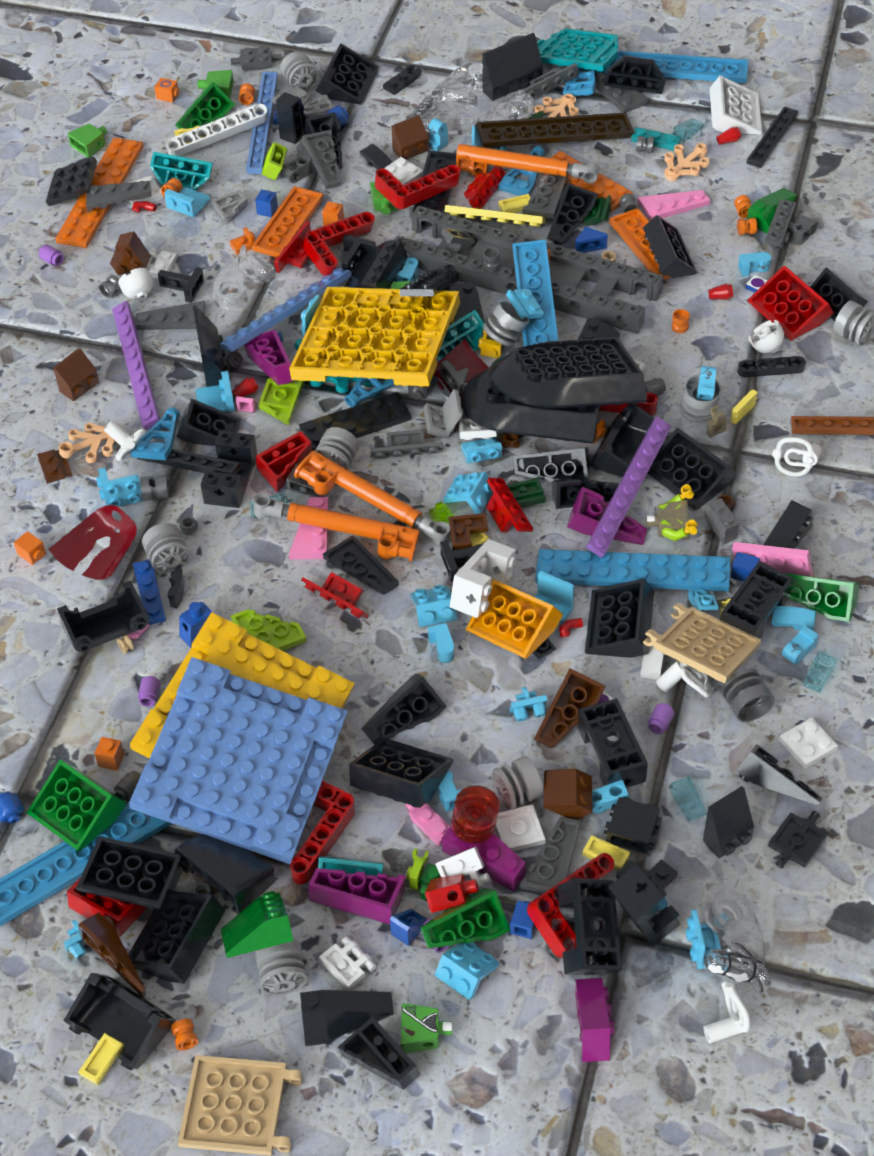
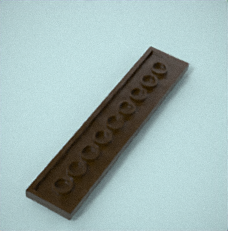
[476,112,635,147]

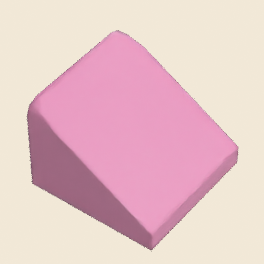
[236,396,257,413]

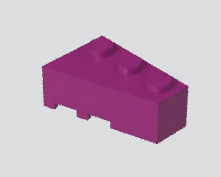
[575,978,614,1062]

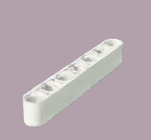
[166,104,268,156]

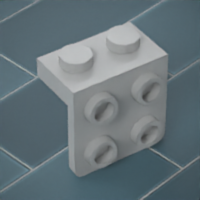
[423,389,463,438]

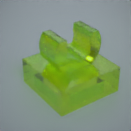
[429,501,454,523]

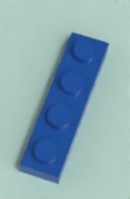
[133,560,166,625]

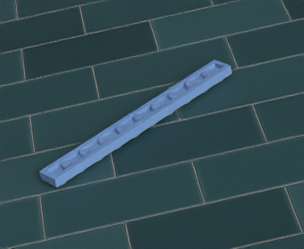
[246,72,278,174]
[219,268,352,352]

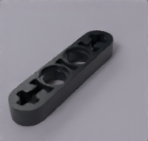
[737,356,806,377]

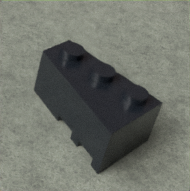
[276,92,308,144]
[763,500,814,549]
[337,1016,421,1090]

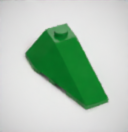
[175,82,235,129]
[747,188,797,234]
[785,573,860,622]
[420,888,510,948]

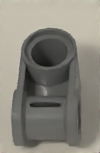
[281,155,312,183]
[790,215,818,245]

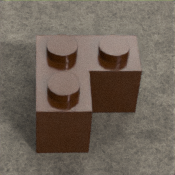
[110,231,151,276]

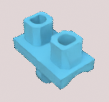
[509,687,548,722]
[64,919,87,959]

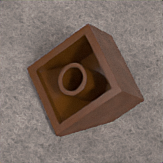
[391,115,429,159]
[53,348,99,401]
[544,769,593,820]

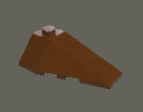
[534,668,606,748]
[78,913,146,997]

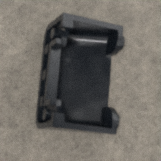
[590,403,654,478]
[57,580,149,652]
[175,834,276,915]
[63,973,176,1070]

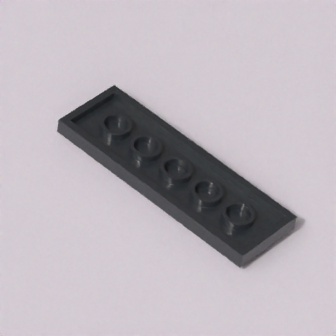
[412,151,457,214]
[400,270,459,296]
[299,392,412,451]

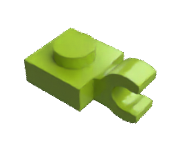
[406,848,429,890]

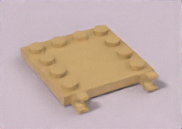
[643,603,762,683]
[178,1055,302,1156]

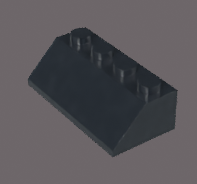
[643,215,698,278]

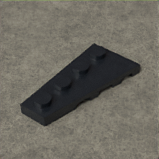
[323,535,399,595]

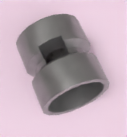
[140,475,170,501]

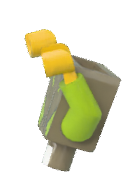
[646,484,698,541]

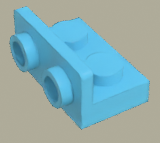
[461,437,502,464]

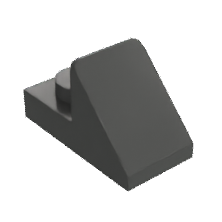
[441,228,475,253]
[439,360,468,397]

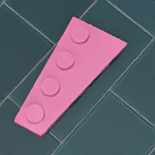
[637,190,710,221]
[289,497,329,560]
[732,542,813,576]

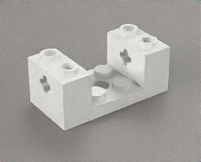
[450,539,516,618]

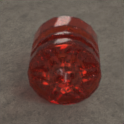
[451,785,500,844]

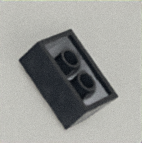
[810,267,868,321]

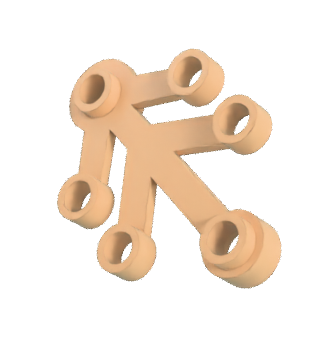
[535,94,579,117]
[664,143,709,181]
[59,423,121,463]

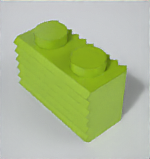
[262,142,288,180]

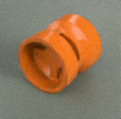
[239,83,255,105]
[161,178,183,197]
[734,195,752,218]
[737,218,757,236]
[671,309,690,333]
[171,1018,198,1051]

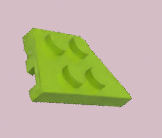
[258,378,305,425]

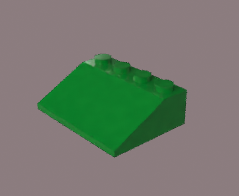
[26,759,127,852]
[220,891,293,958]

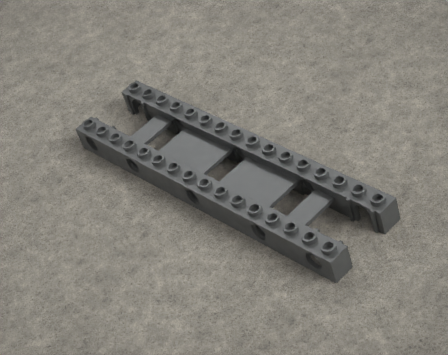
[394,206,663,334]

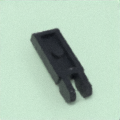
[383,64,422,95]

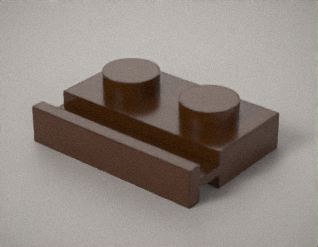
[37,449,72,484]

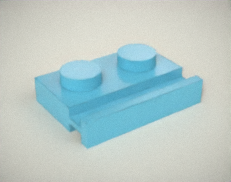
[506,289,544,319]

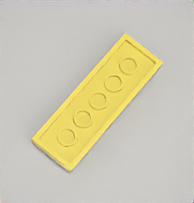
[445,205,546,227]

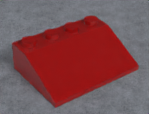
[747,265,834,341]

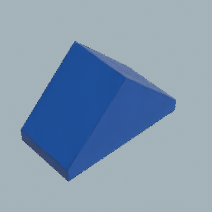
[575,227,608,253]
[390,909,428,946]

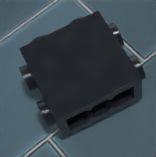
[604,797,662,854]

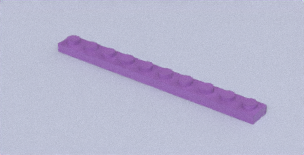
[112,301,160,430]
[586,416,672,558]

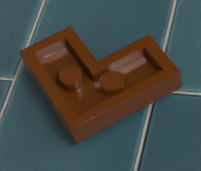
[449,513,488,551]

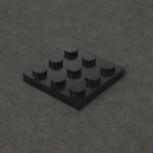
[46,156,97,206]

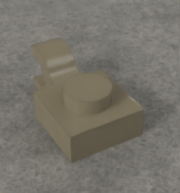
[706,405,727,438]

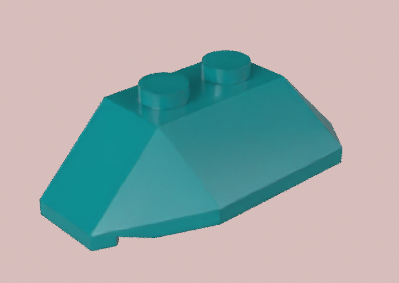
[150,152,213,191]
[436,310,484,361]

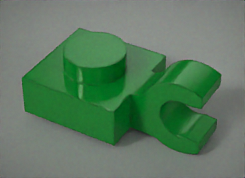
[419,863,441,901]

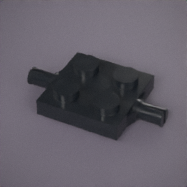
[768,811,828,868]

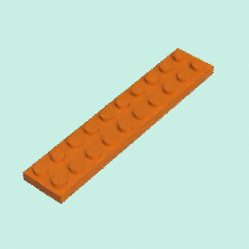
[55,137,144,248]

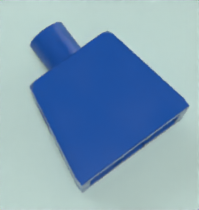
[179,602,213,648]

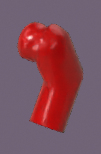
[132,201,157,213]
[558,618,583,637]

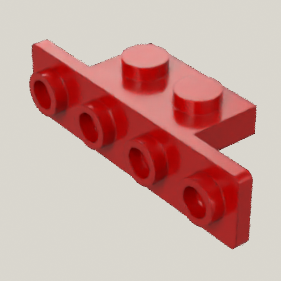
[464,166,506,209]
[274,221,311,273]
[486,478,534,532]
[301,572,369,619]

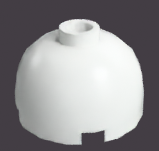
[118,268,153,300]
[748,320,784,353]

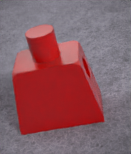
[425,874,479,913]

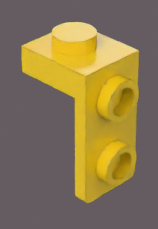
[478,329,502,358]

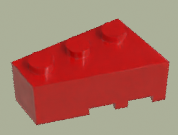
[256,431,312,493]
[67,877,147,937]

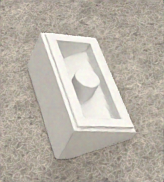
[640,645,664,680]

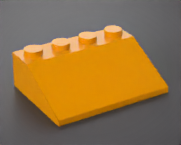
[465,579,563,659]

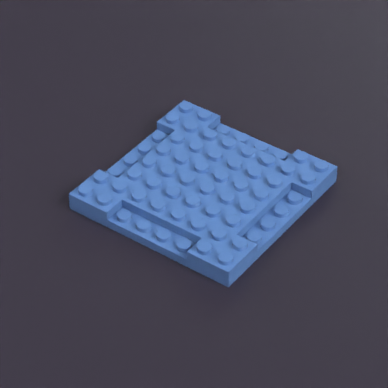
[129,657,348,864]

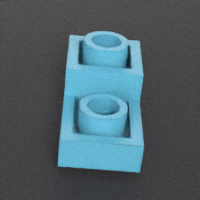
[687,589,719,610]
[771,606,816,630]

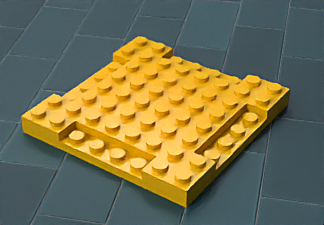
[289,287,460,387]
[130,612,355,759]

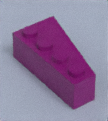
[244,329,294,385]
[441,807,526,892]
[308,868,406,925]

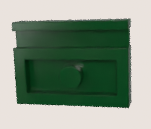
[584,195,612,226]
[507,478,546,508]

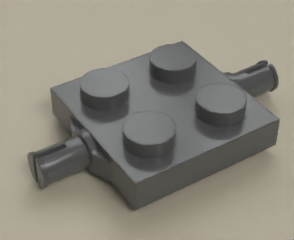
[230,46,282,70]

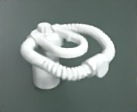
[103,420,146,461]
[772,437,822,477]
[656,660,715,697]
[703,981,750,1044]

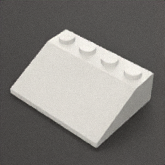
[710,76,762,135]

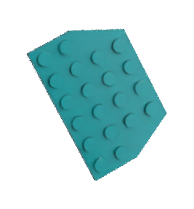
[537,28,618,72]

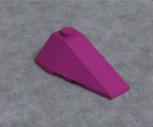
[567,487,647,545]

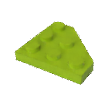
[230,609,307,651]

